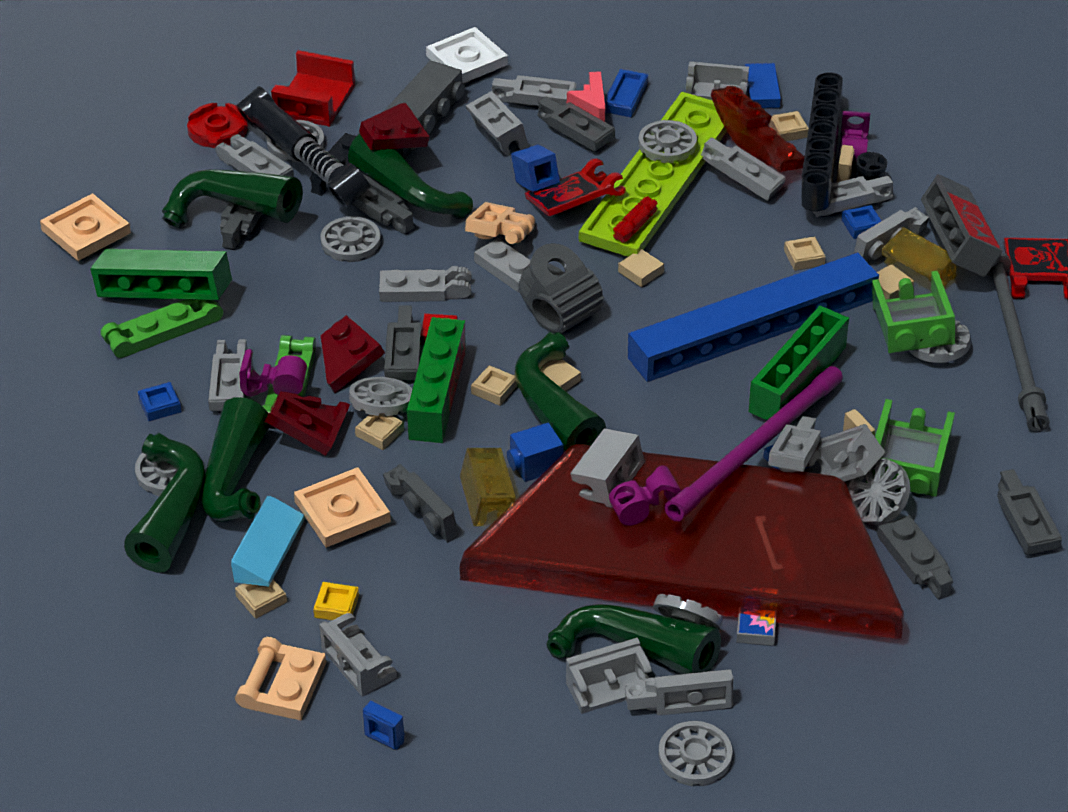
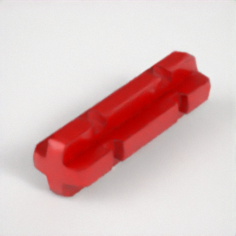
[613,196,658,243]

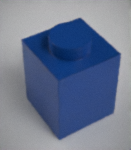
[511,144,560,192]
[507,422,563,482]

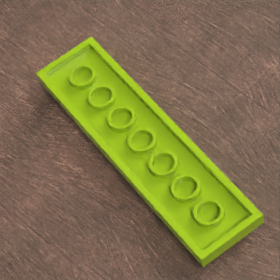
[579,92,737,257]

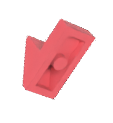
[567,72,605,122]

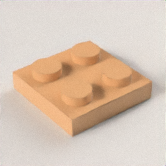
[40,193,131,261]
[294,467,391,548]

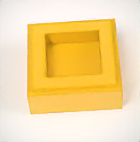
[313,582,359,620]

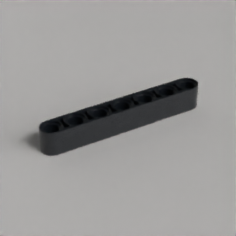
[801,72,843,212]

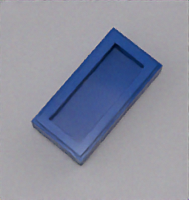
[745,63,781,108]
[604,69,648,118]

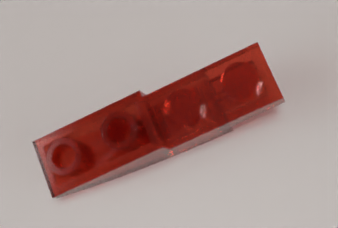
[711,86,805,172]

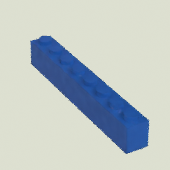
[628,253,879,382]

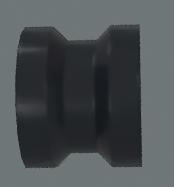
[854,152,887,180]

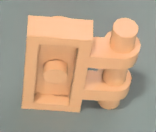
[465,202,535,244]

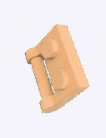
[235,637,326,720]

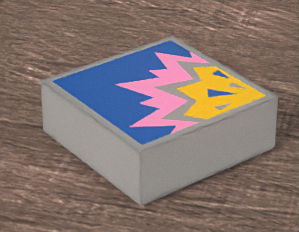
[736,606,777,646]

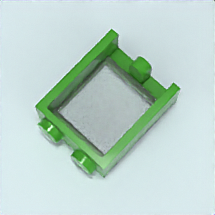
[872,271,955,353]
[866,399,955,497]

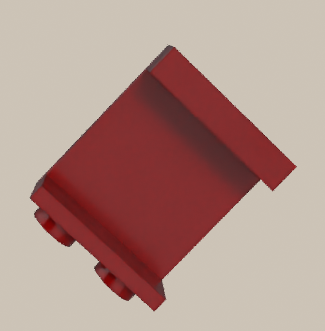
[271,50,355,127]

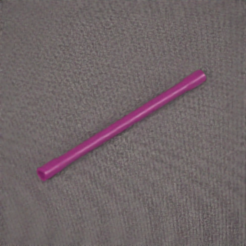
[665,366,843,521]

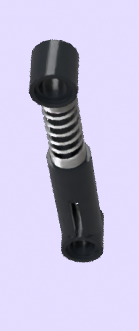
[236,86,371,208]

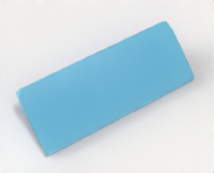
[231,496,305,587]

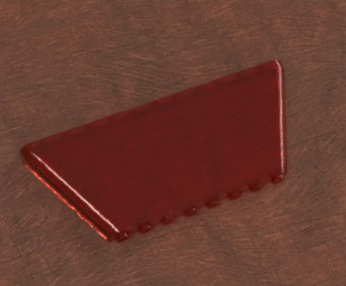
[459,444,904,639]

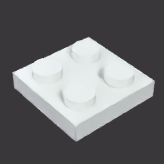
[426,27,508,83]

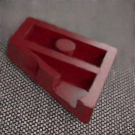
[359,103,430,150]

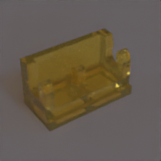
[882,227,956,287]
[460,448,516,526]

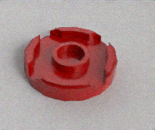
[187,103,248,148]

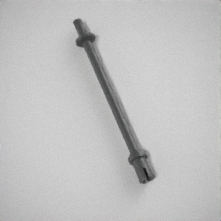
[986,253,1050,431]

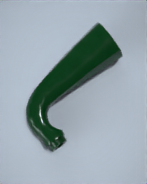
[348,134,473,218]
[162,169,303,228]
[515,332,606,461]
[201,397,271,521]
[124,433,205,573]
[547,604,721,674]

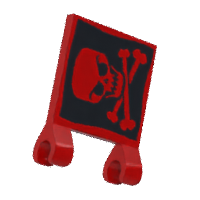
[525,159,626,217]
[1003,238,1068,299]

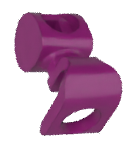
[840,111,871,165]
[239,349,307,397]
[609,465,681,526]

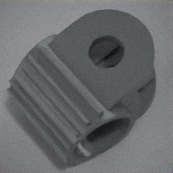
[519,243,604,333]

